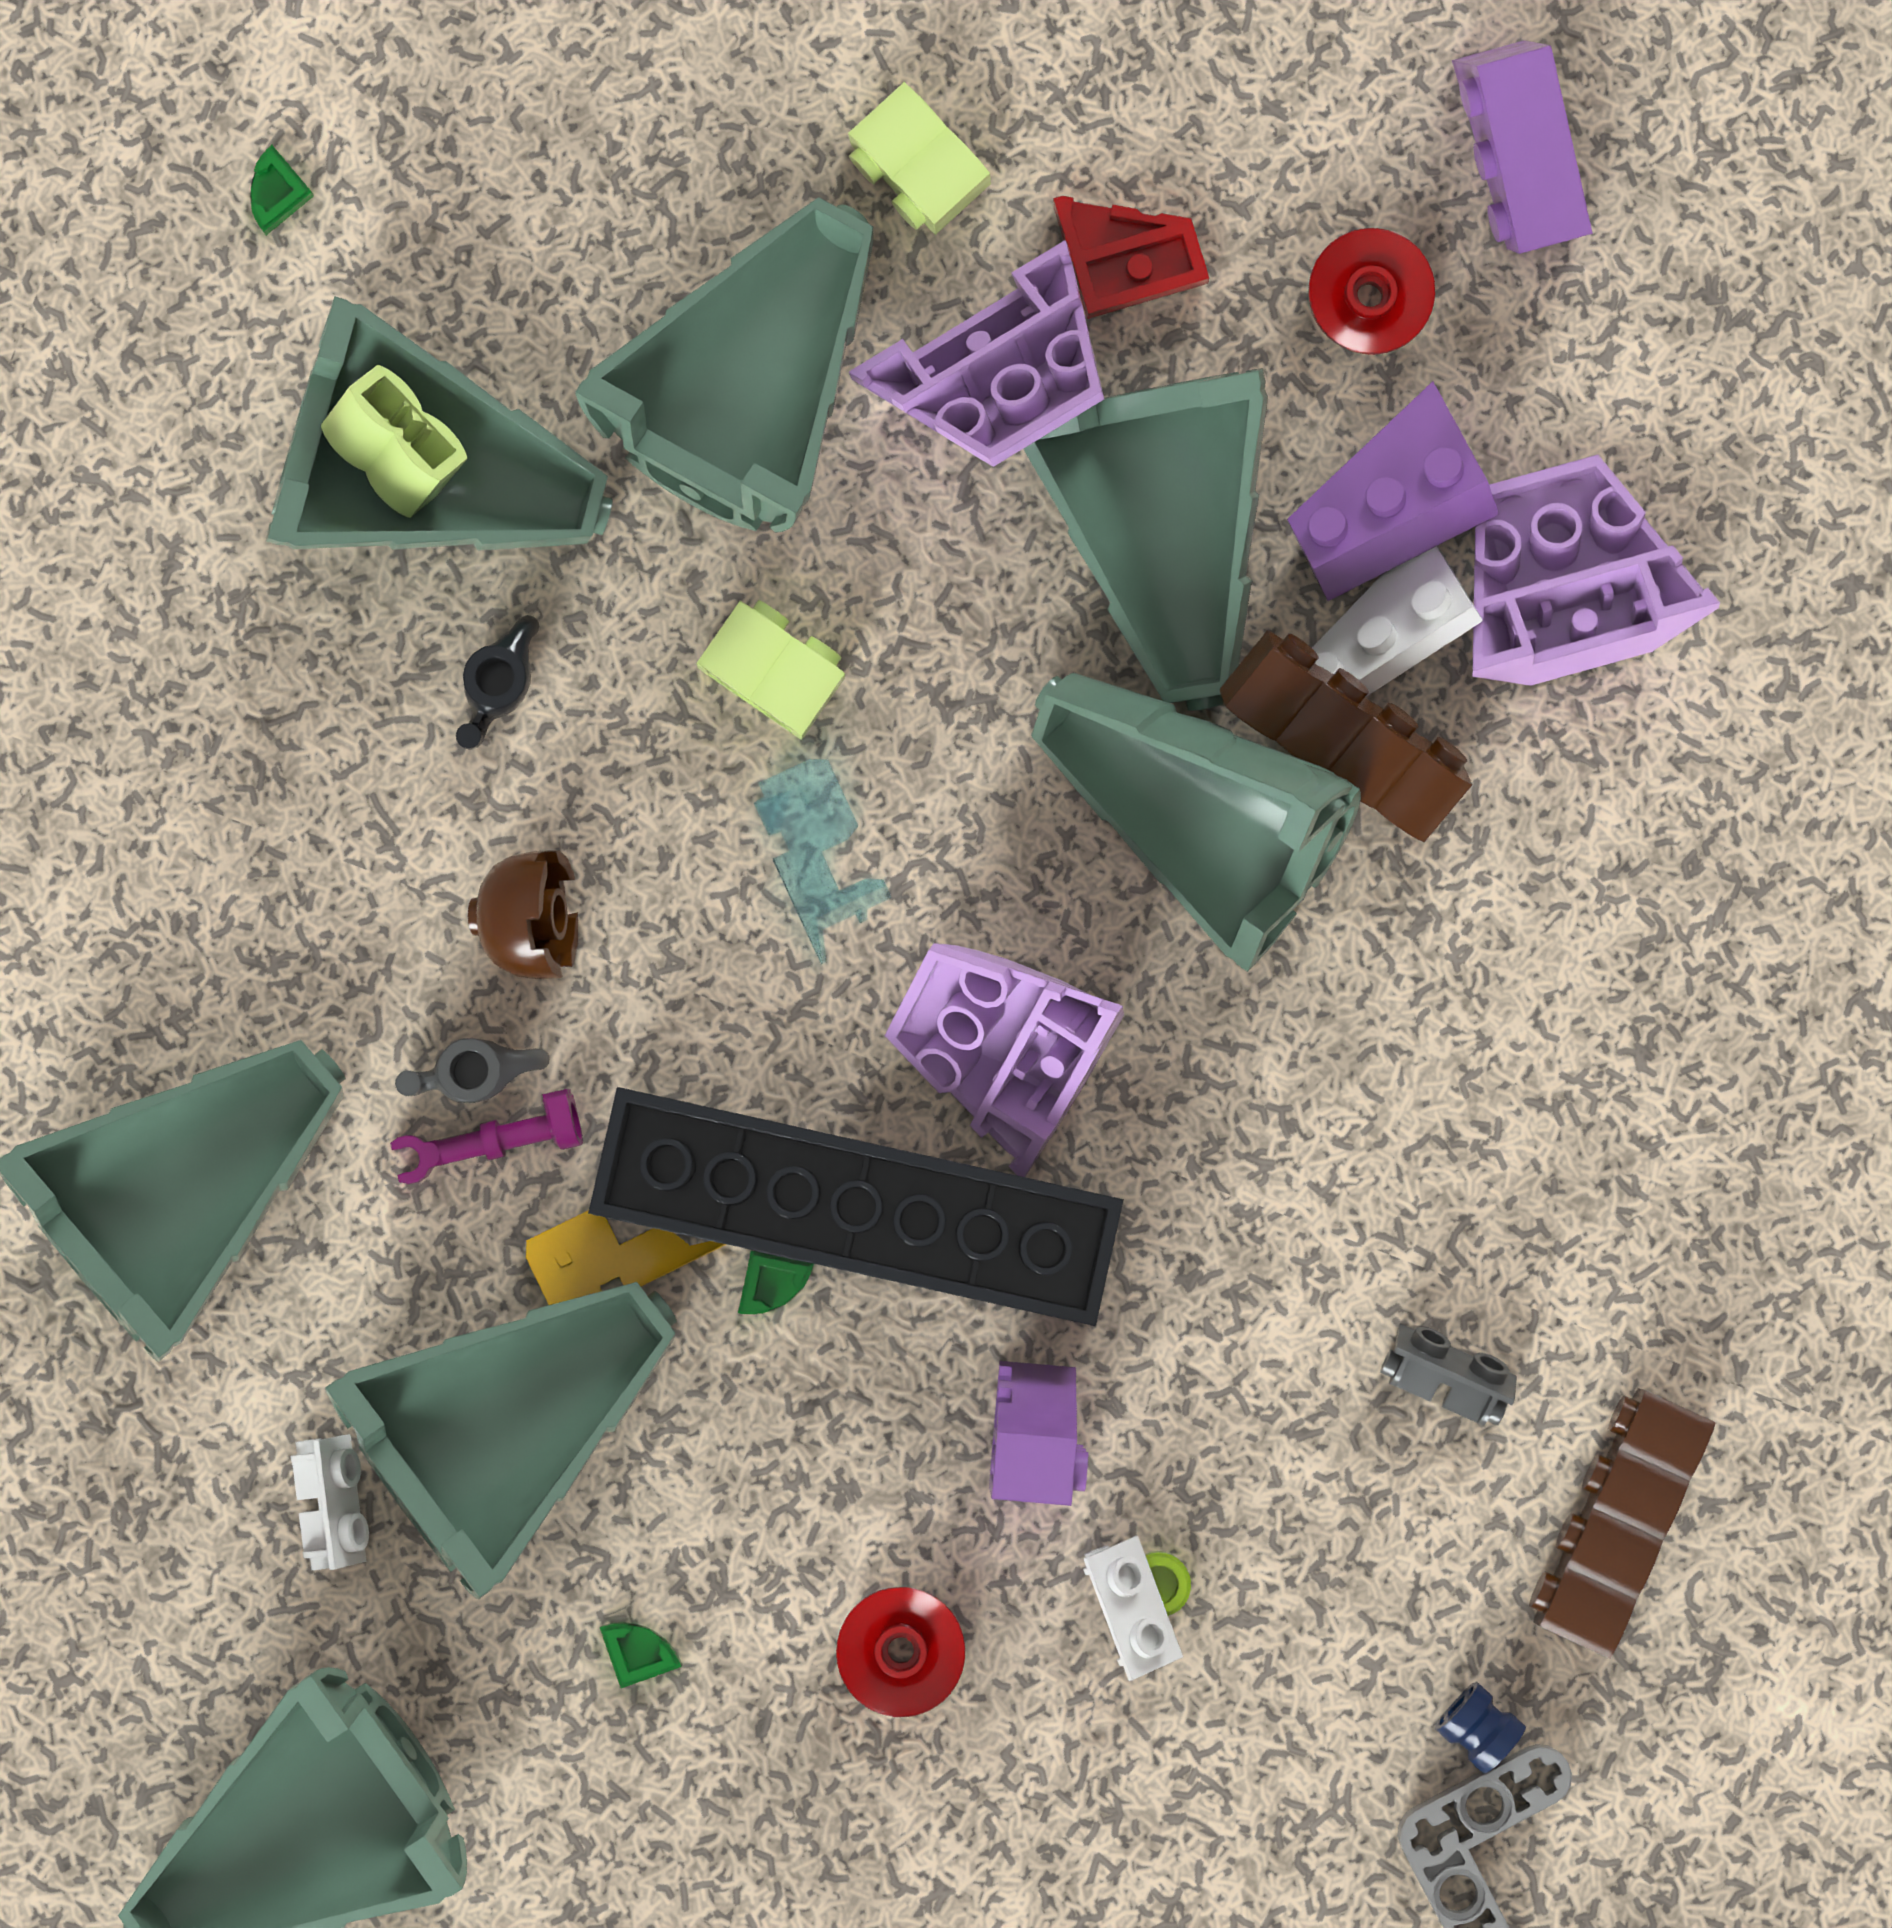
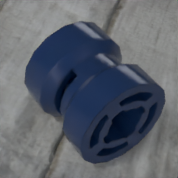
[1435,1682,1526,1774]

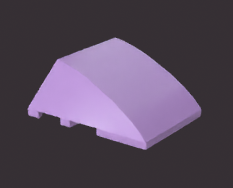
[849,240,1104,467]
[1472,455,1720,686]
[885,943,1124,1177]

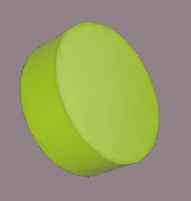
[1145,1551,1191,1616]

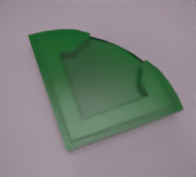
[250,145,314,236]
[738,1250,814,1315]
[600,1622,682,1689]

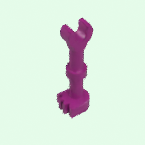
[390,1089,583,1184]

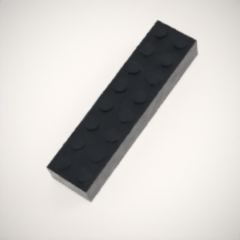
[588,1087,1124,1326]

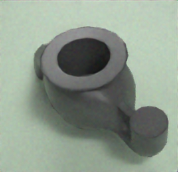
[395,1038,549,1103]

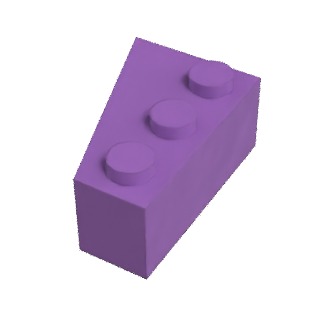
[1452,40,1593,254]
[1287,381,1499,601]
[989,1361,1088,1506]

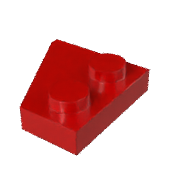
[1053,196,1210,319]

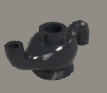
[456,615,540,750]

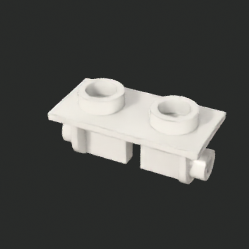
[290,1434,369,1570]
[1083,1536,1183,1681]

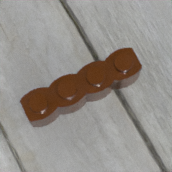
[1219,631,1473,842]
[1529,1388,1716,1659]

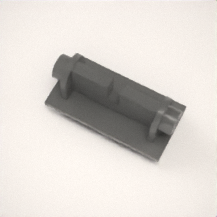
[1380,1324,1517,1426]

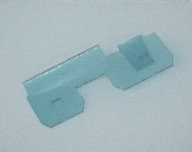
[754,759,892,964]

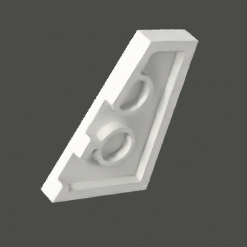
[1312,546,1483,697]

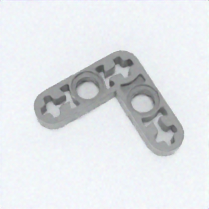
[1397,1744,1572,1928]

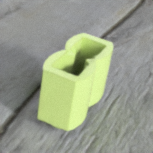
[848,82,991,235]
[321,365,467,518]
[696,600,845,740]

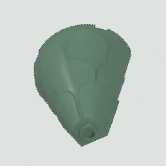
[575,197,874,533]
[266,296,613,551]
[1024,368,1268,711]
[1031,673,1361,972]
[0,1040,346,1362]
[325,1282,677,1599]
[118,1667,467,1928]

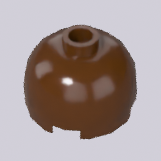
[468,850,578,979]

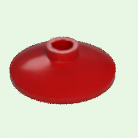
[1308,228,1435,355]
[836,1587,965,1717]

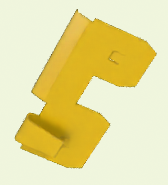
[526,1210,727,1305]

